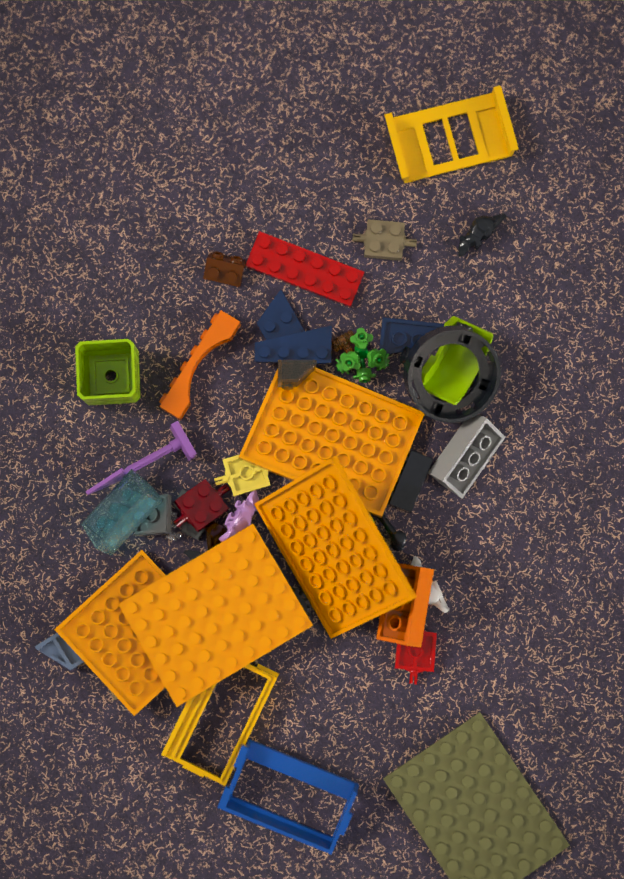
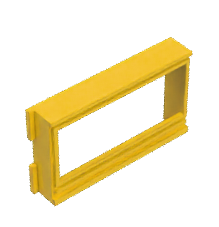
[161,664,279,786]

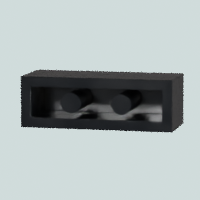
[389,451,433,514]

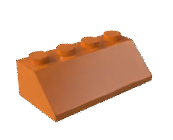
[376,563,434,647]

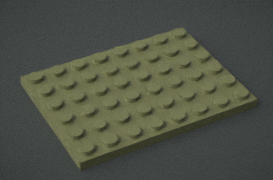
[383,712,570,879]

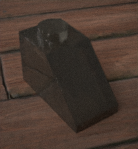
[278,360,317,390]

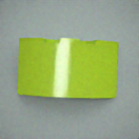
[422,316,493,405]

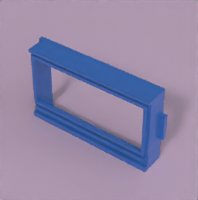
[217,739,359,855]

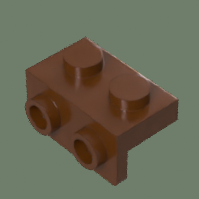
[203,251,246,287]

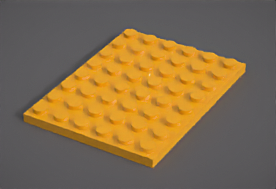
[239,363,424,518]
[254,456,417,639]
[118,524,313,707]

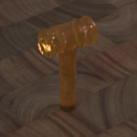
[331,330,361,370]

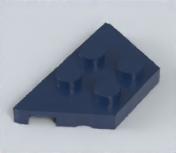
[257,290,304,340]

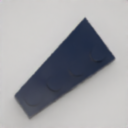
[255,325,332,364]

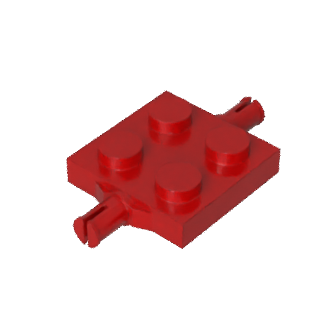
[395,630,437,684]

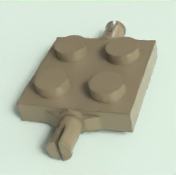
[352,219,417,261]

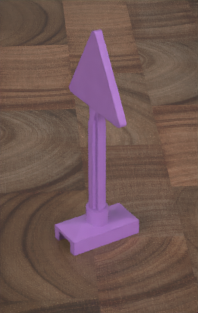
[86,421,197,495]

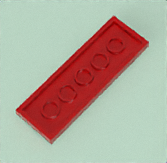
[245,231,364,308]

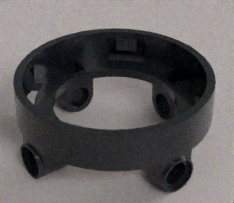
[400,322,501,423]

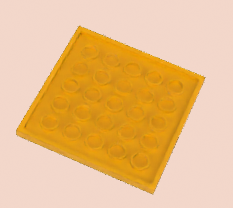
[54,550,166,716]

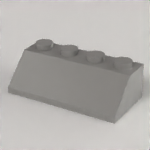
[428,414,506,499]

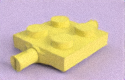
[214,455,271,497]

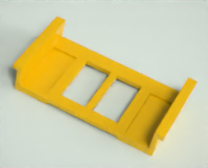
[384,85,519,184]

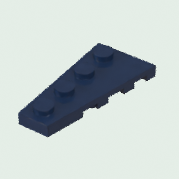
[379,317,444,354]

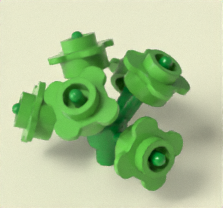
[335,328,390,383]

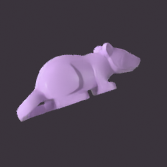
[219,490,259,542]

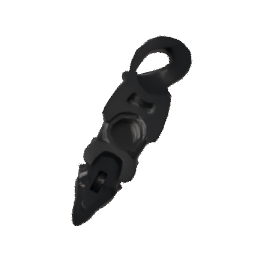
[458,213,507,257]

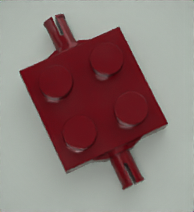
[173,479,230,532]

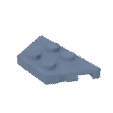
[34,633,84,671]

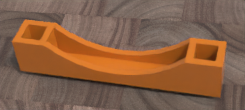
[159,310,241,421]

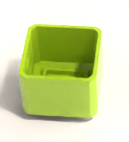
[75,339,141,406]

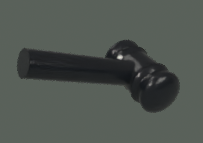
[376,513,406,551]

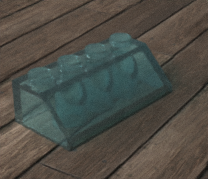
[81,469,162,556]

